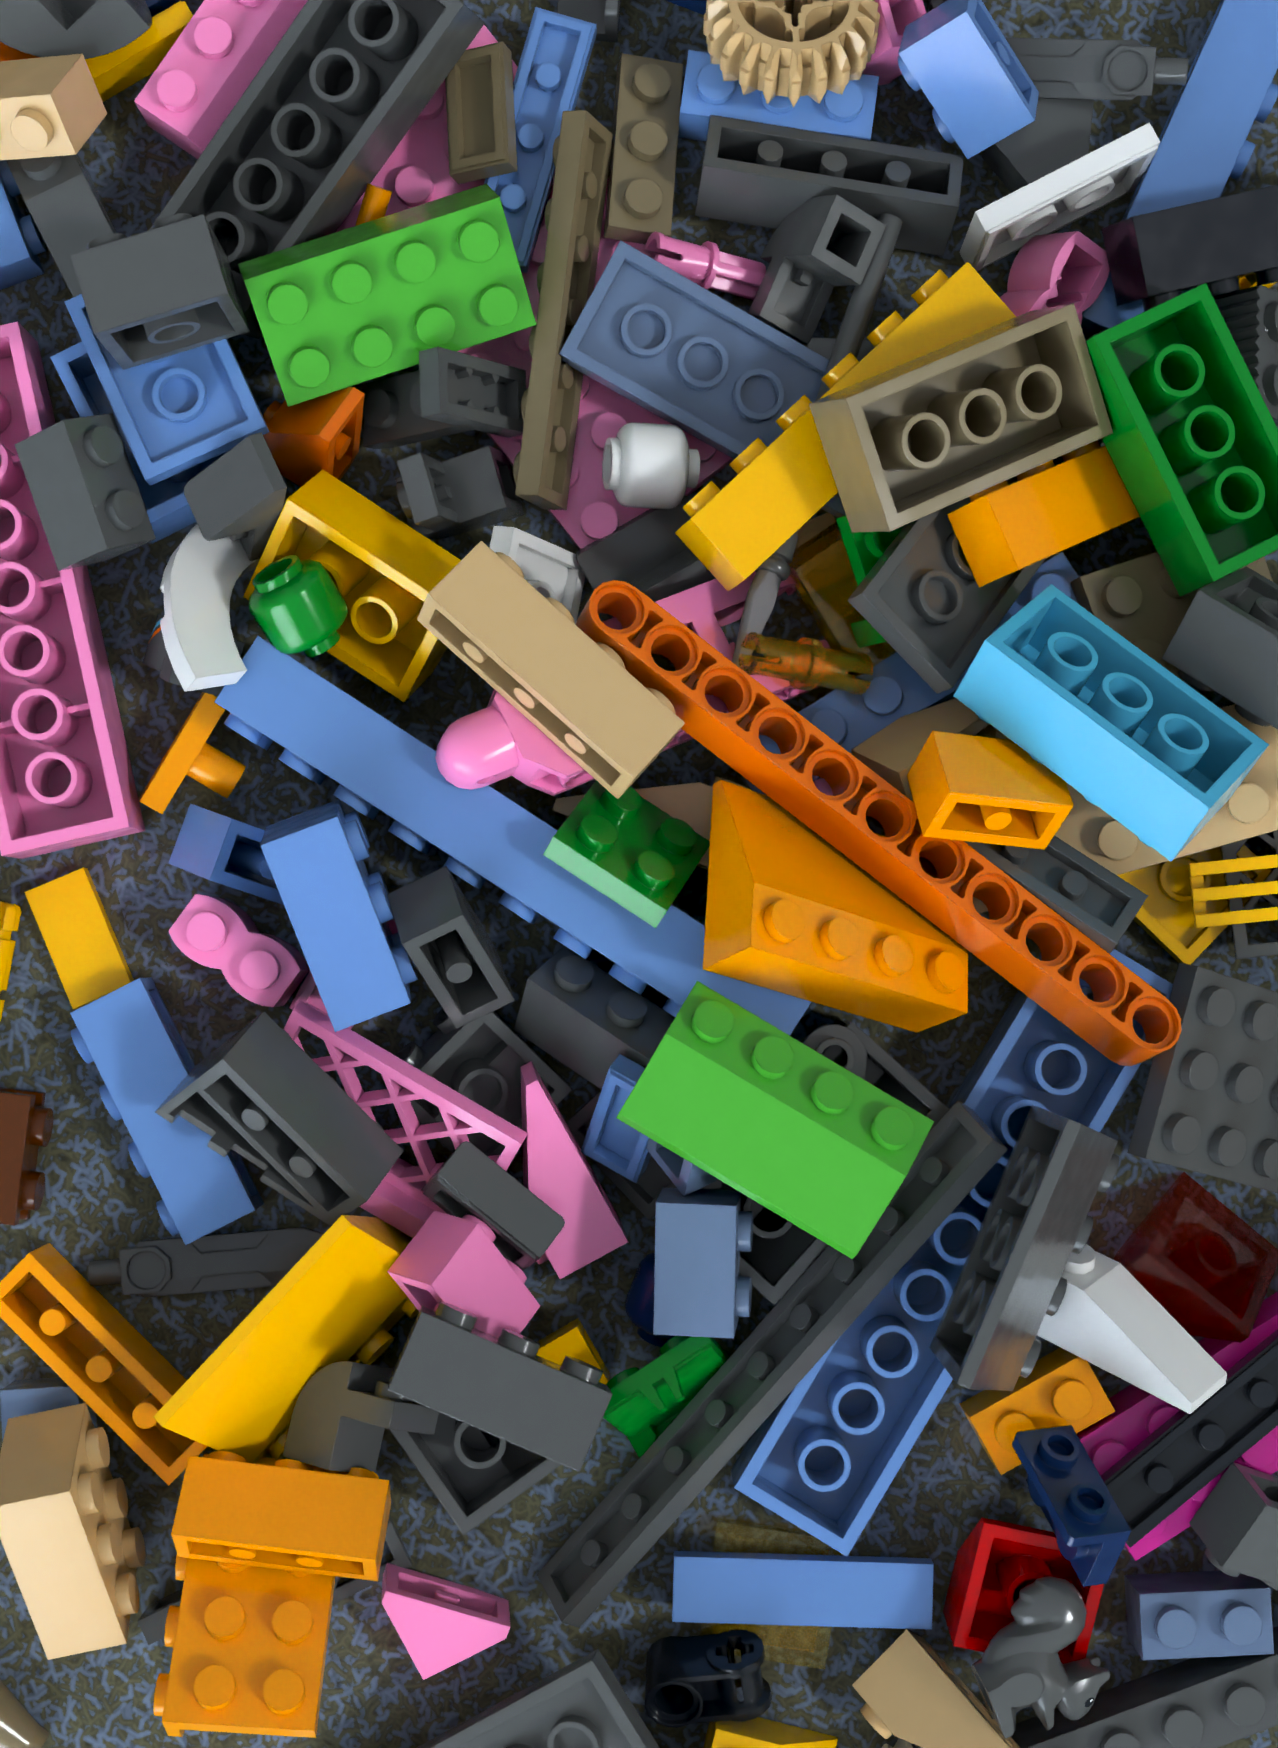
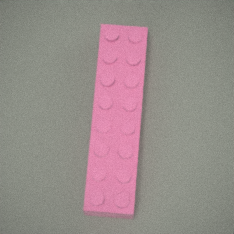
[0,321,145,859]

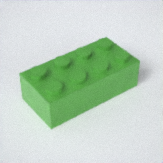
[238,184,537,407]

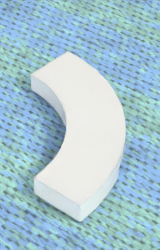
[160,524,260,692]

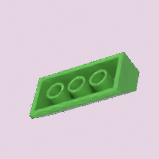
[616,981,934,1259]

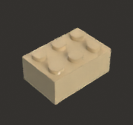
[0,1403,146,1660]

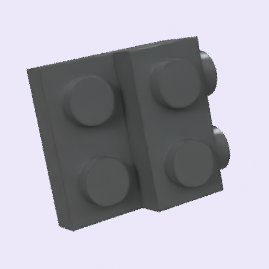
[395,1008,573,1156]

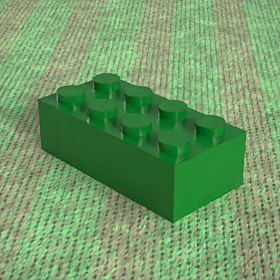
[1086,283,1278,597]

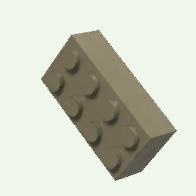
[809,303,1113,533]

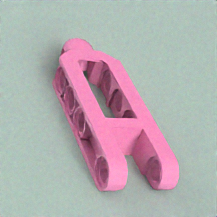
[435,571,841,796]

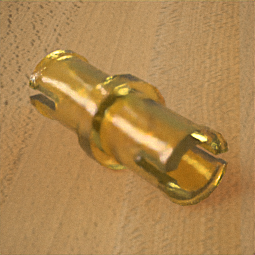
[739,632,873,695]

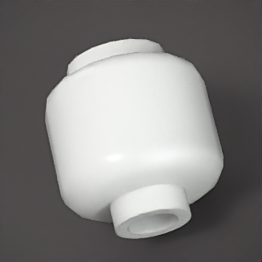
[602,422,700,509]

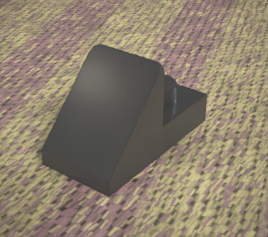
[184,432,287,561]

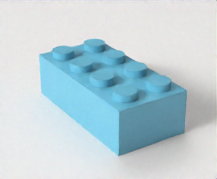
[953,584,1269,862]

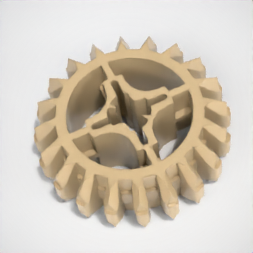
[703,0,880,108]

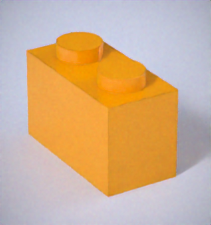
[907,730,1074,850]
[960,1348,1116,1475]

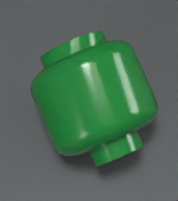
[249,555,348,657]

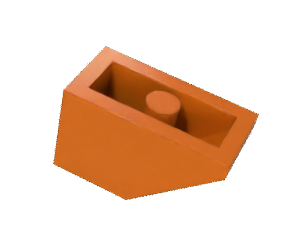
[263,387,365,487]

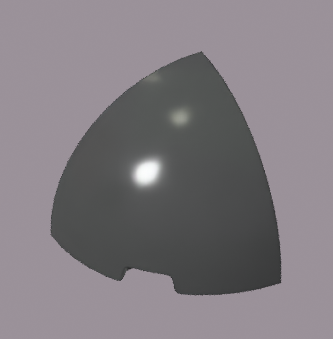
[0,0,152,59]

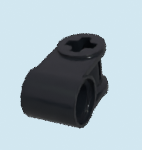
[645,1629,772,1728]

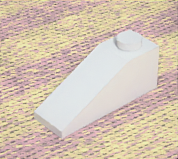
[1037,1244,1227,1414]

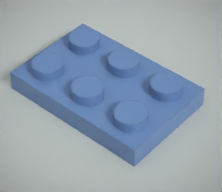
[64,294,270,486]

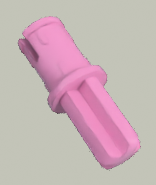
[644,231,766,300]

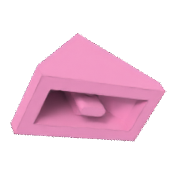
[381,1563,510,1680]

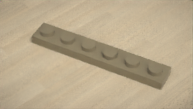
[513,110,613,510]

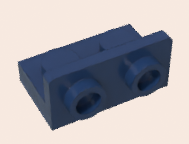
[1012,1425,1132,1587]

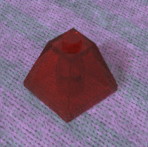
[1113,1172,1278,1343]

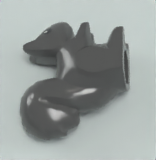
[971,1576,1110,1739]

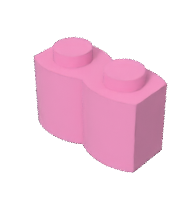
[1000,231,1110,324]
[168,894,310,1007]

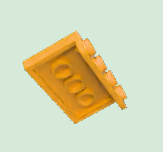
[153,1454,340,1738]

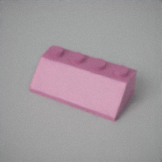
[134,0,308,159]

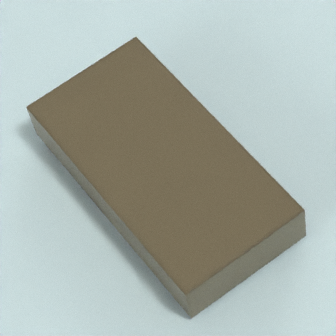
[445,41,518,184]

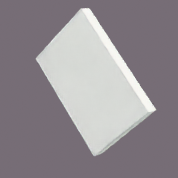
[959,122,1160,271]

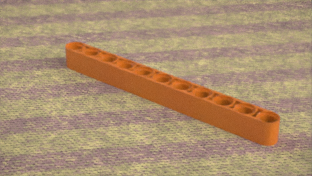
[575,580,1182,1066]

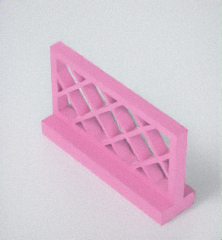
[283,1000,528,1238]

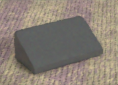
[421,1141,565,1271]

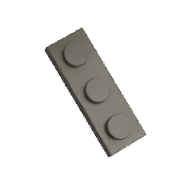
[604,53,683,244]

